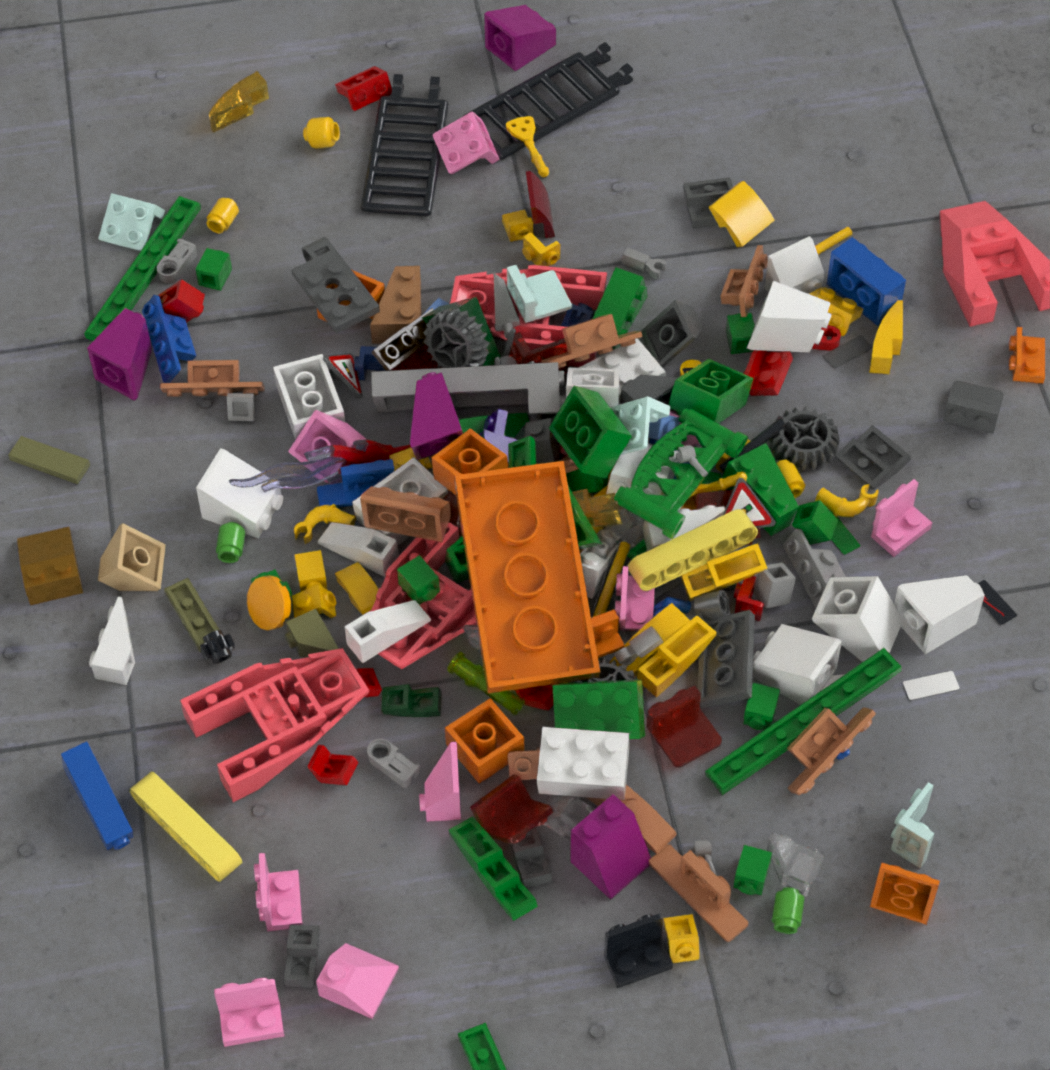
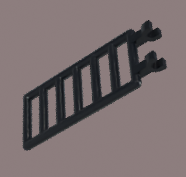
[462,42,633,159]
[360,74,449,216]

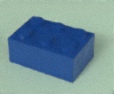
[826,237,906,327]

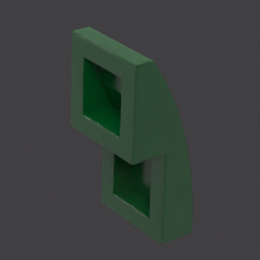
[381,684,442,717]

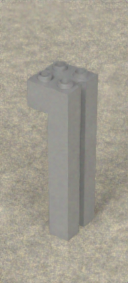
[372,362,566,422]

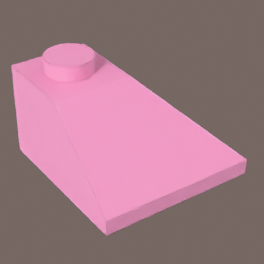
[288,410,366,483]
[419,742,461,822]
[316,943,399,1019]

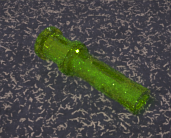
[447,651,525,715]

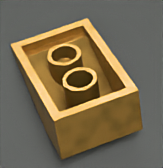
[17,527,83,606]

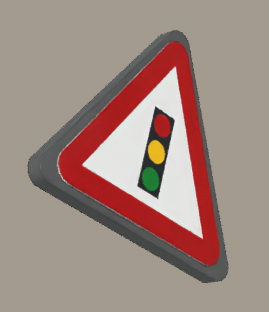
[323,353,363,398]
[722,478,776,528]

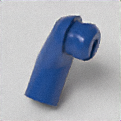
[653,597,691,617]

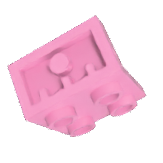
[433,111,500,174]
[871,479,932,557]
[615,566,655,631]
[254,853,302,932]
[214,978,284,1047]

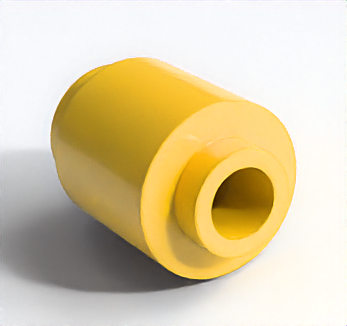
[206,198,239,234]
[777,460,805,498]

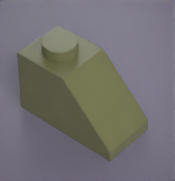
[285,609,339,658]

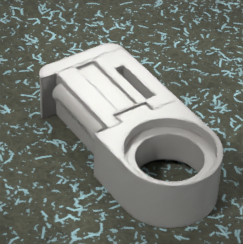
[157,239,198,284]
[367,738,420,788]

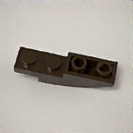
[371,308,434,371]

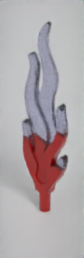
[229,440,411,492]

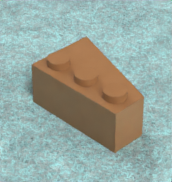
[370,266,422,344]

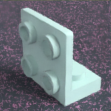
[99,193,165,251]
[507,265,572,323]
[611,396,670,455]
[891,782,934,868]

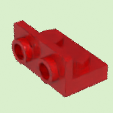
[335,66,392,111]
[743,350,793,396]

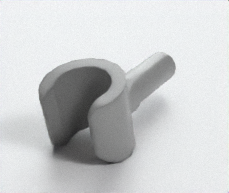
[676,445,708,477]
[694,840,717,876]

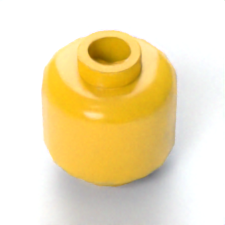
[303,117,340,149]

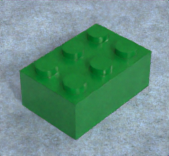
[669,359,753,424]
[549,385,632,479]
[553,680,645,739]

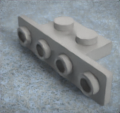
[783,529,846,609]

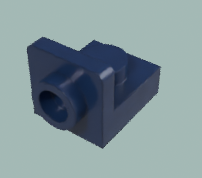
[561,303,594,327]
[354,346,392,381]

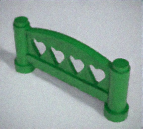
[614,408,748,539]

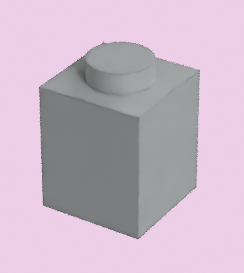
[753,562,796,608]

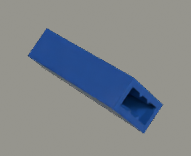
[61,741,133,850]

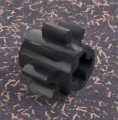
[200,630,235,664]

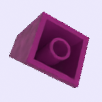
[484,5,556,71]
[87,308,152,401]
[410,372,463,461]
[570,794,651,900]

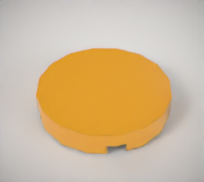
[247,575,291,631]

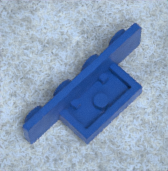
[142,295,196,383]
[317,459,394,508]

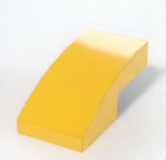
[335,562,379,615]

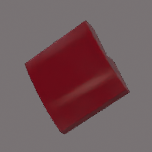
[526,171,555,238]

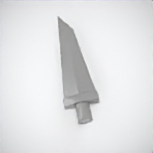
[493,273,520,339]

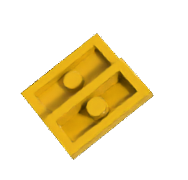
[709,181,775,247]

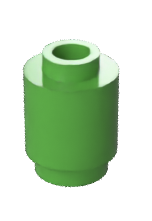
[216,522,246,563]
[772,887,805,934]

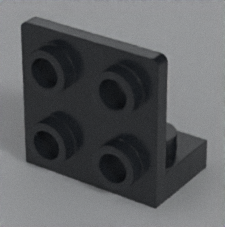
[604,913,673,989]

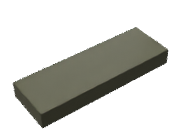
[8,436,90,484]
[164,578,219,653]

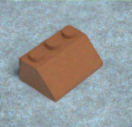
[360,486,451,542]

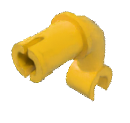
[815,484,878,517]
[294,504,356,544]

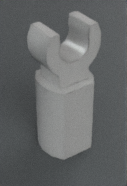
[622,248,666,279]
[614,626,663,667]

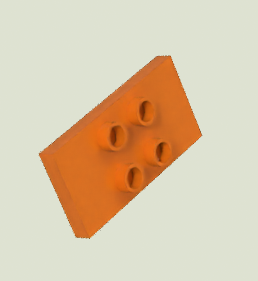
[454,461,600,693]

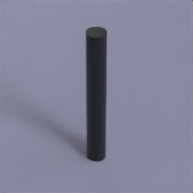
[719,418,786,473]

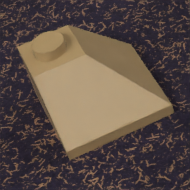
[98,523,166,591]

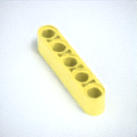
[628,509,758,591]
[129,771,242,882]

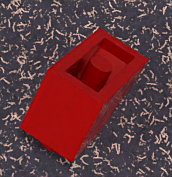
[157,279,205,323]

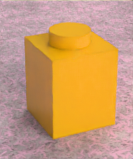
[294,550,328,591]

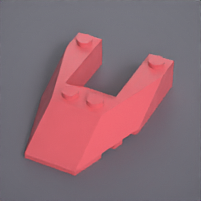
[940,201,1050,327]
[450,265,607,367]
[369,523,477,669]
[180,648,369,802]

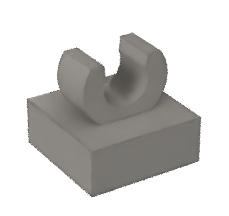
[227,393,255,421]

